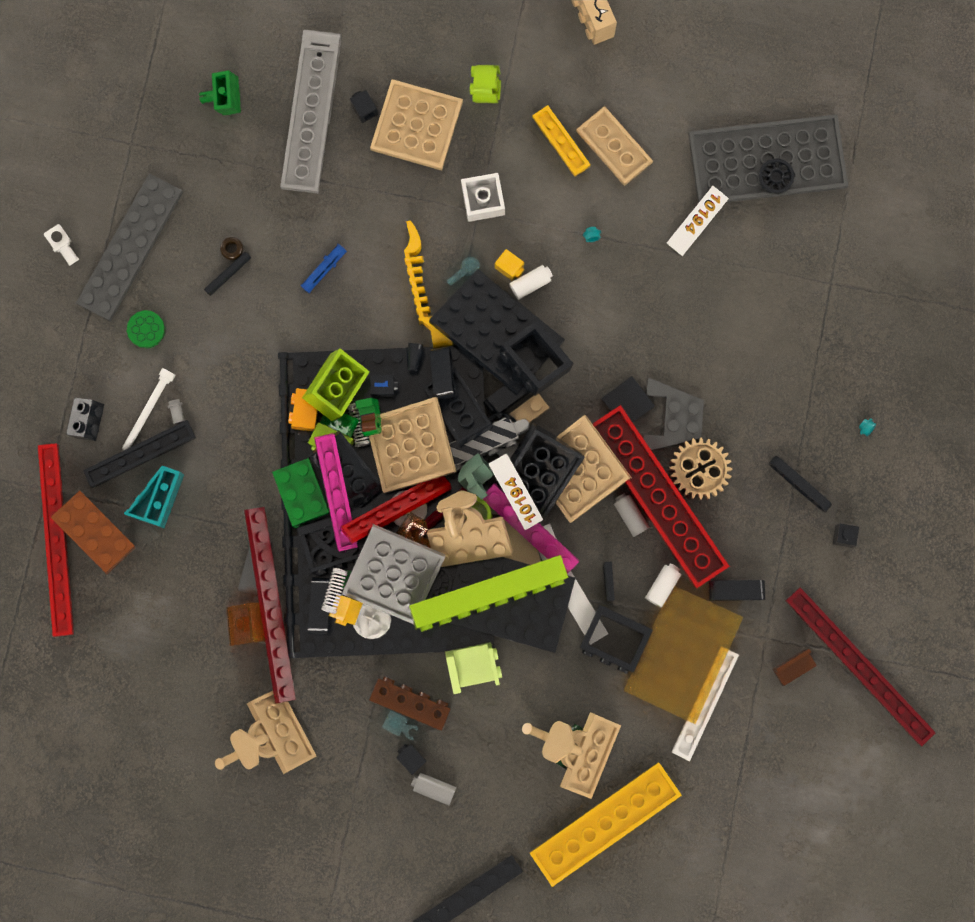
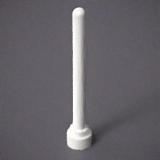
[122,368,176,451]

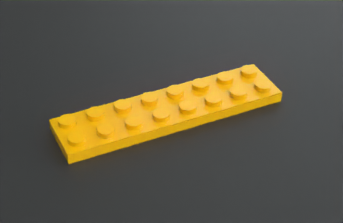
[530,762,682,887]

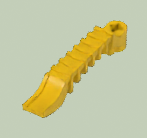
[404,221,452,348]

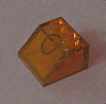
[226,602,265,646]

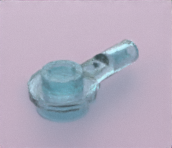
[446,257,480,286]

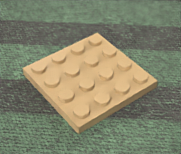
[370,79,463,171]
[369,397,456,493]
[556,415,632,523]

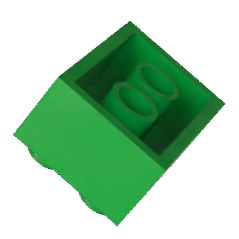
[272,458,330,528]

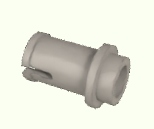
[167,399,185,424]

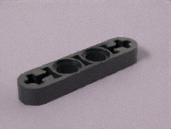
[769,456,832,513]

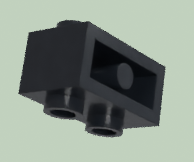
[66,398,104,441]

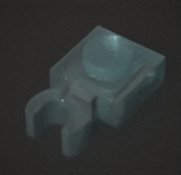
[382,710,419,740]

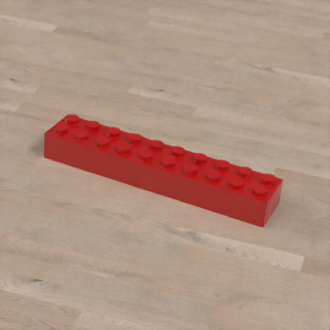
[593,405,730,589]

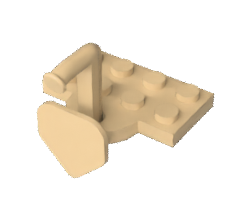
[427,491,513,567]
[215,691,316,774]
[522,712,621,799]

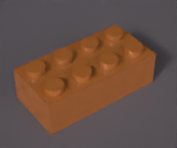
[51,491,135,574]

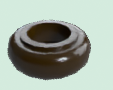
[220,237,243,260]

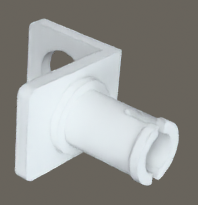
[44,224,79,266]

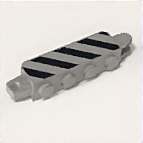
[449,418,530,472]

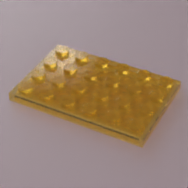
[624,586,743,724]

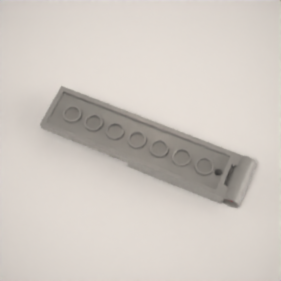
[280,29,341,194]

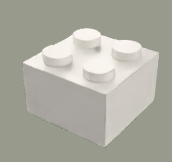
[461,173,505,222]

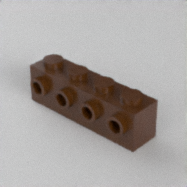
[369,676,451,731]

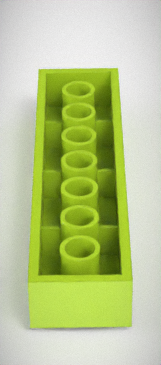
[409,555,568,632]

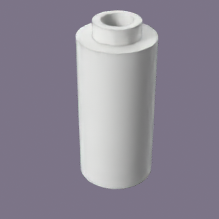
[509,265,553,300]
[645,563,681,608]

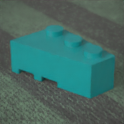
[124,466,184,528]

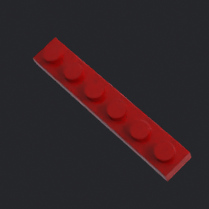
[341,476,451,544]

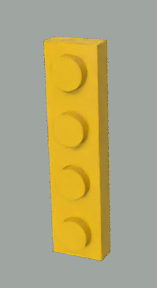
[532,105,591,177]

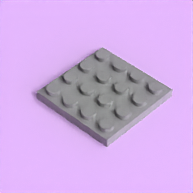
[342,524,445,624]

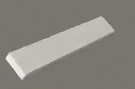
[672,646,739,761]

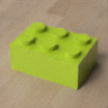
[302,348,370,421]

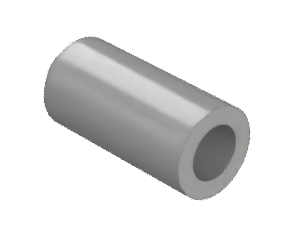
[614,493,650,537]
[411,773,457,806]

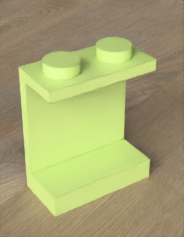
[445,642,502,694]

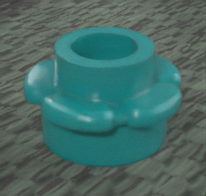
[583,227,601,242]
[859,419,876,436]

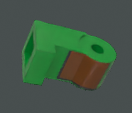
[355,398,382,437]

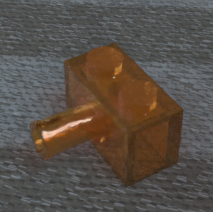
[396,512,431,548]

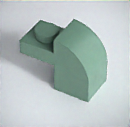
[458,453,494,500]

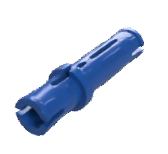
[300,244,347,294]

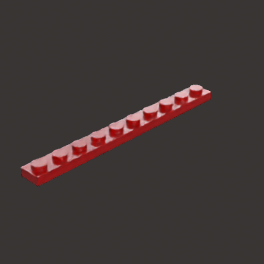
[38,443,74,637]

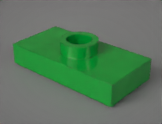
[320,414,359,438]

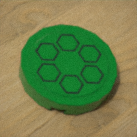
[127,310,166,348]

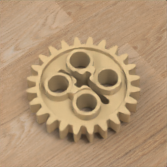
[669,438,732,500]

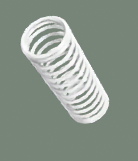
[348,403,370,447]
[321,568,348,614]

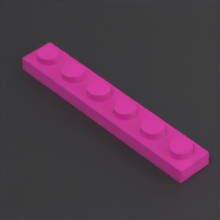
[314,433,358,552]
[483,482,579,574]

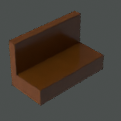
[772,649,817,686]

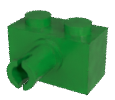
[199,70,241,115]

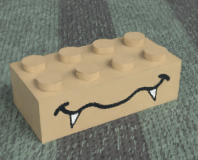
[571,0,617,45]

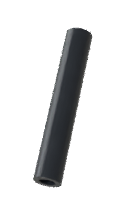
[204,251,251,296]

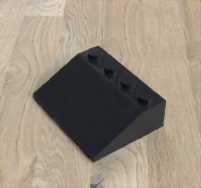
[495,423,585,520]

